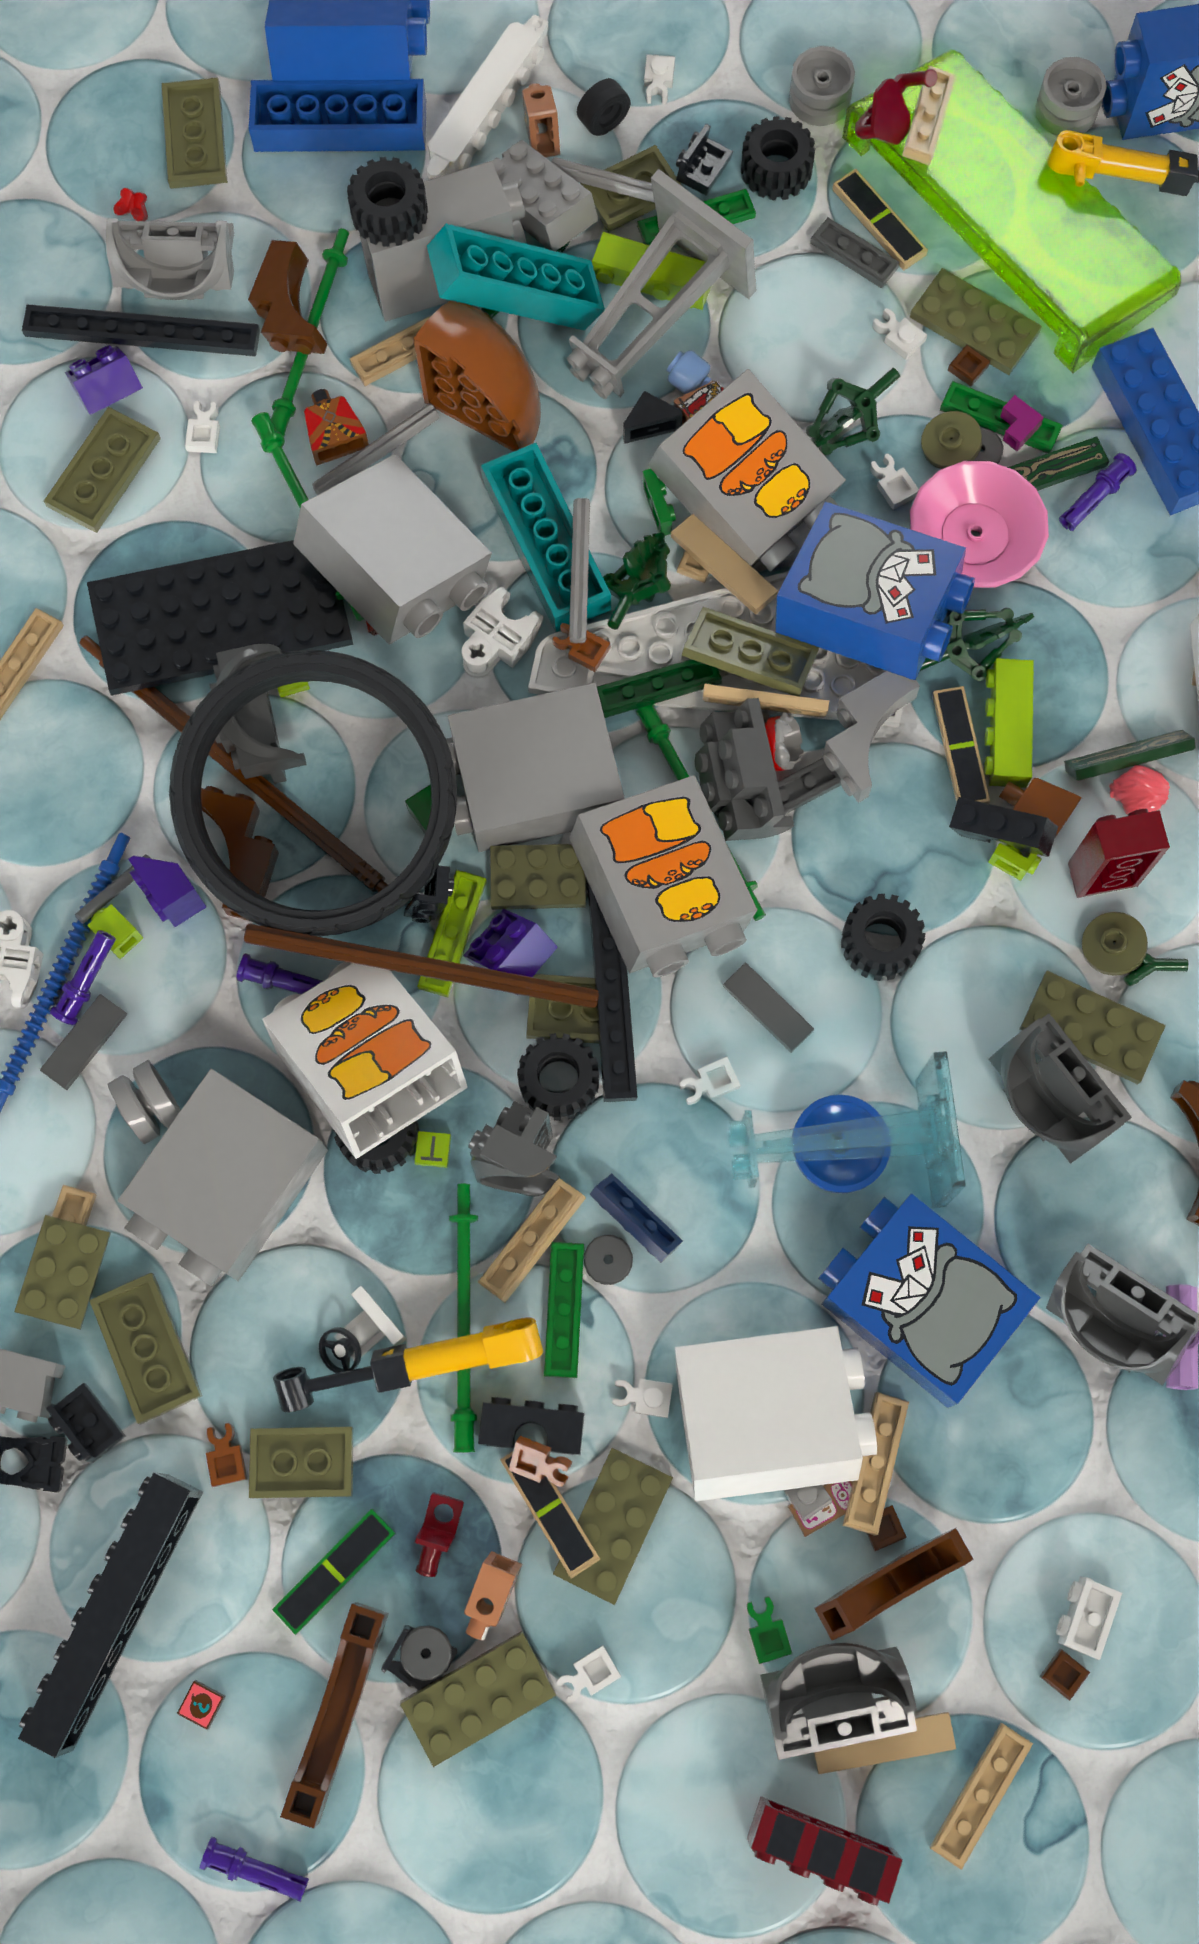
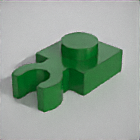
[746,1596,793,1664]

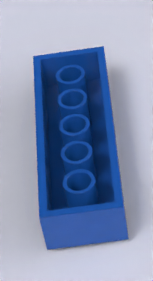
[249,79,427,152]
[1092,328,1199,516]

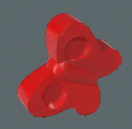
[113,188,148,221]

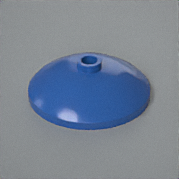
[792,1095,891,1193]

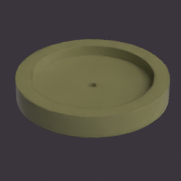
[921,411,982,469]
[1082,912,1148,976]

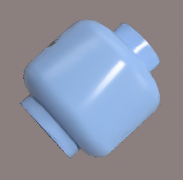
[666,350,711,395]

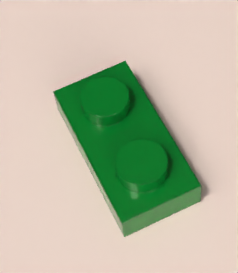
[642,468,676,536]

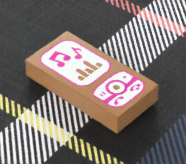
[788,1481,853,1537]

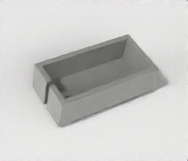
[492,140,598,251]

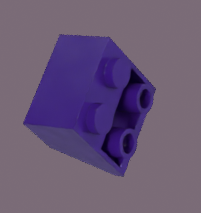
[65,345,143,415]
[128,856,206,927]
[463,908,558,995]

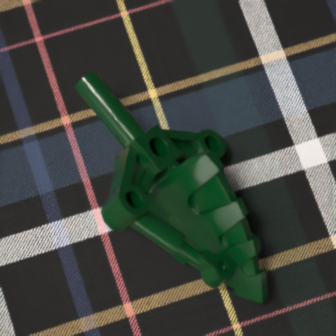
[806,368,900,455]
[603,533,671,630]
[920,607,1034,681]

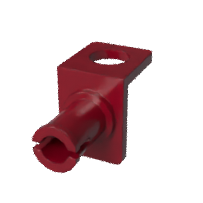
[415,1492,464,1577]

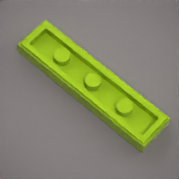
[417,869,487,998]

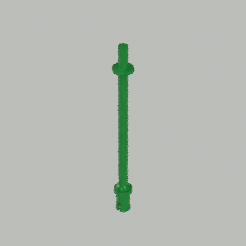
[271,228,349,438]
[251,412,364,621]
[636,704,766,921]
[449,1183,478,1453]

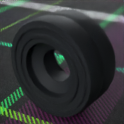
[577,78,631,136]

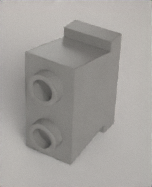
[0,1349,65,1423]

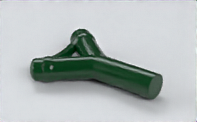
[1124,953,1189,986]

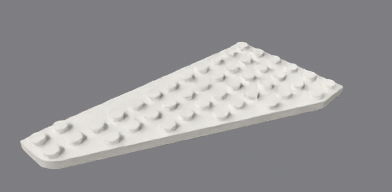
[528,571,902,728]

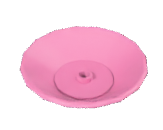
[910,461,1049,588]

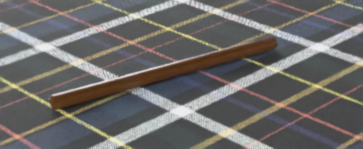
[244,924,599,1008]

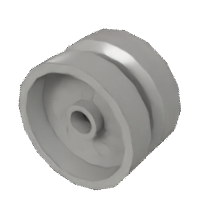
[789,46,855,126]
[1035,57,1107,135]
[107,1060,181,1144]

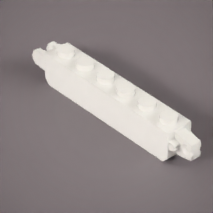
[426,15,548,180]

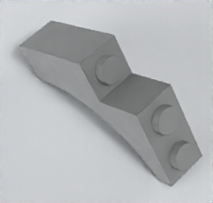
[823,671,920,803]

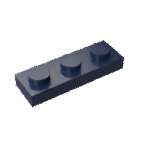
[589,1174,683,1263]

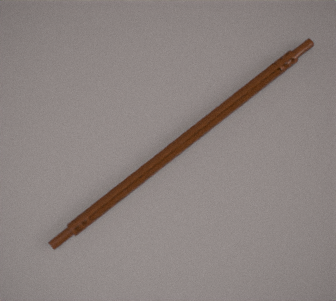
[79,635,402,909]

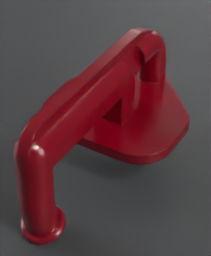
[855,69,938,145]

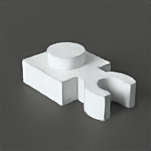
[644,54,675,105]
[872,308,927,360]
[185,401,220,453]
[870,453,919,510]
[679,1057,741,1105]
[612,1379,673,1418]
[556,1645,621,1703]

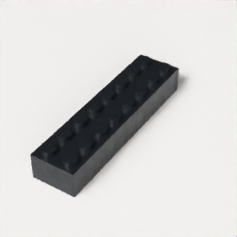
[18,1472,203,1758]

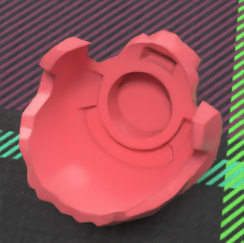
[1109,765,1170,815]

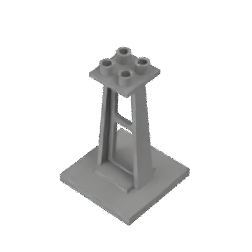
[566,169,756,399]

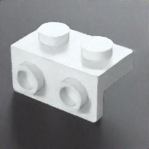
[1056,1576,1122,1660]

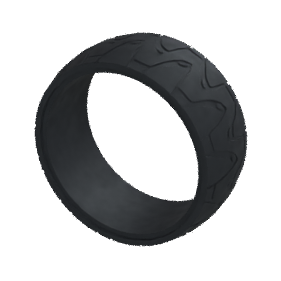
[169,650,457,936]

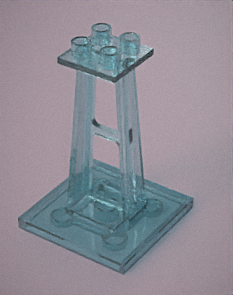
[728,1051,966,1208]

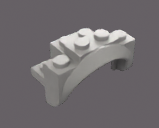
[106,218,234,300]

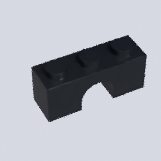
[949,797,1058,857]
[478,1397,585,1455]

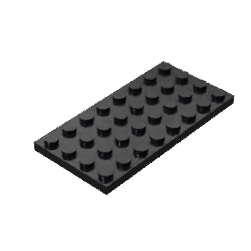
[87,540,353,696]

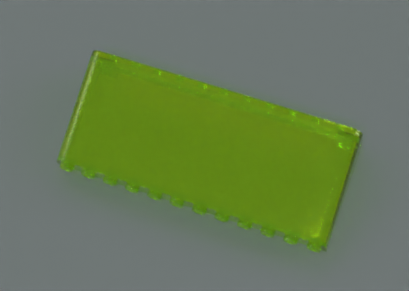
[842,49,1181,373]

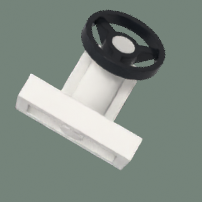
[319,1286,407,1373]

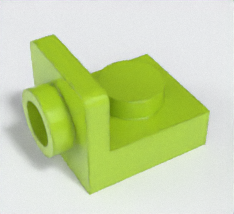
[988,843,1042,881]

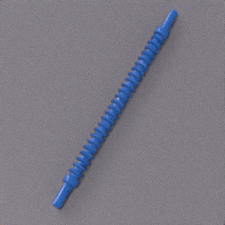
[0,833,130,1112]

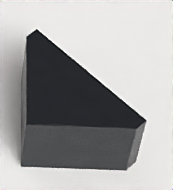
[623,391,683,444]

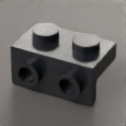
[676,124,733,196]
[404,865,454,923]
[46,1383,126,1463]

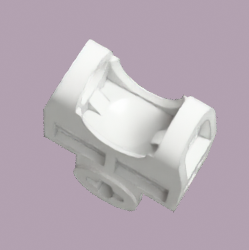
[461,587,543,678]
[0,910,43,1009]

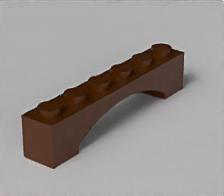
[280,1602,389,1829]

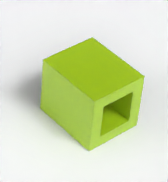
[87,904,143,959]

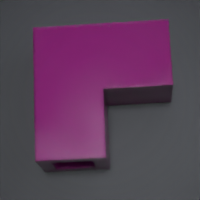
[1000,395,1044,451]

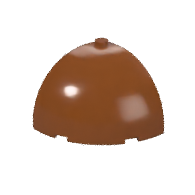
[413,301,541,452]

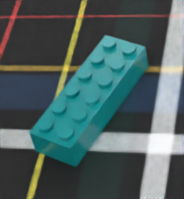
[427,224,605,331]
[481,443,611,633]

